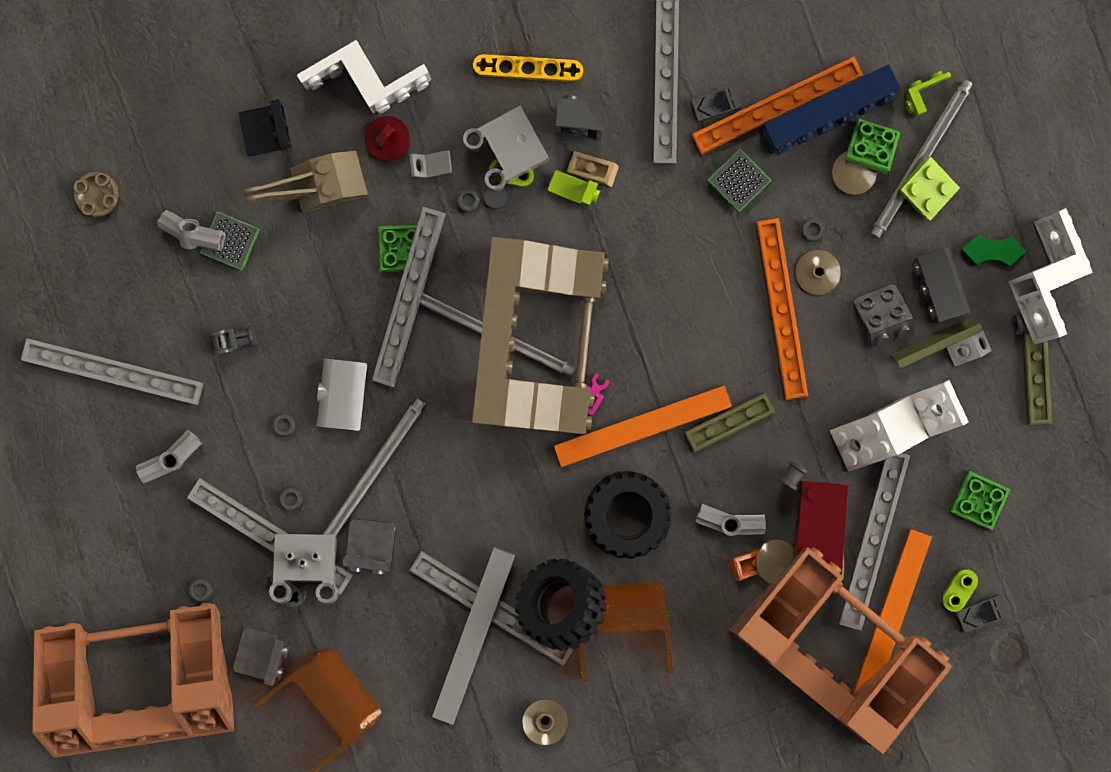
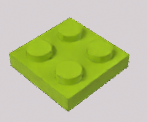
[897,156,960,221]

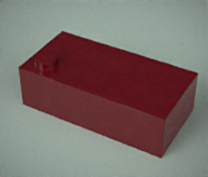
[793,481,849,575]

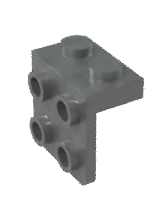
[854,284,914,348]
[343,519,395,574]
[233,628,290,686]

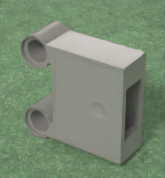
[463,105,549,192]
[269,534,338,605]

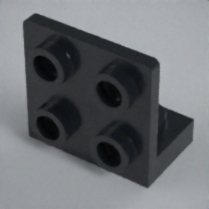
[239,99,292,157]

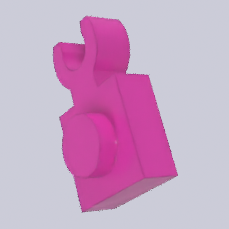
[586,374,609,416]

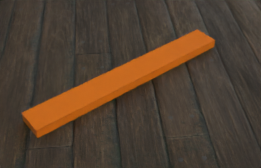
[691,56,864,155]
[756,218,808,400]
[554,385,732,467]
[852,529,932,708]

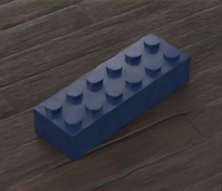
[759,64,901,155]

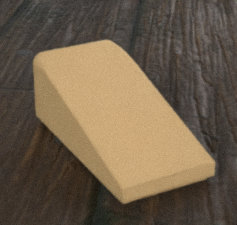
[567,151,618,187]

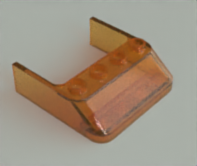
[579,581,673,681]
[255,647,382,772]

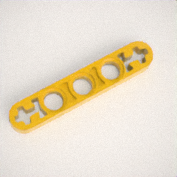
[473,54,583,82]

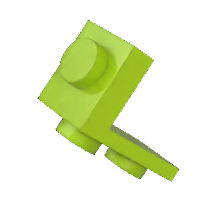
[904,71,951,118]
[548,170,600,207]

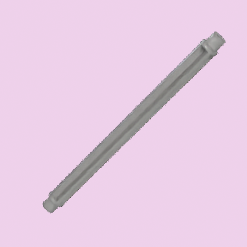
[871,79,973,238]
[419,292,575,377]
[322,398,425,536]

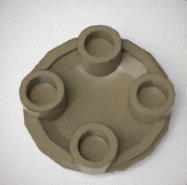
[832,151,877,195]
[74,171,119,217]
[756,540,794,583]

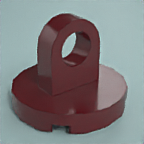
[365,116,410,161]

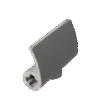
[316,359,367,431]

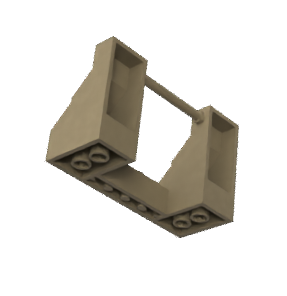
[472,237,609,434]

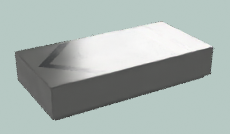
[691,86,741,122]
[956,595,1007,633]

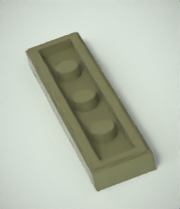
[890,317,983,368]
[1022,334,1052,425]
[684,392,775,452]

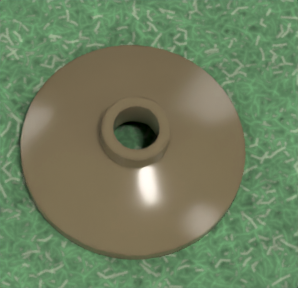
[795,250,841,295]
[522,699,568,745]

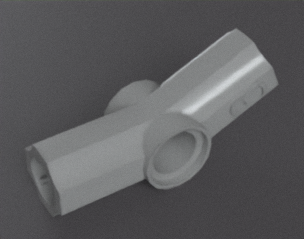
[157,210,225,251]
[136,430,202,484]
[695,504,766,536]

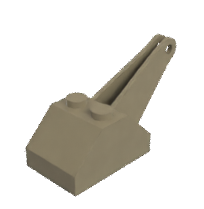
[243,151,369,213]

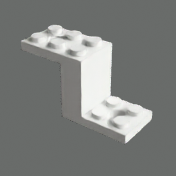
[297,40,431,114]
[1008,209,1092,345]
[830,380,968,472]

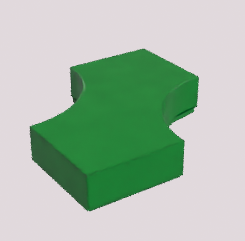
[961,234,1026,267]

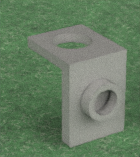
[409,150,452,178]
[947,331,992,366]

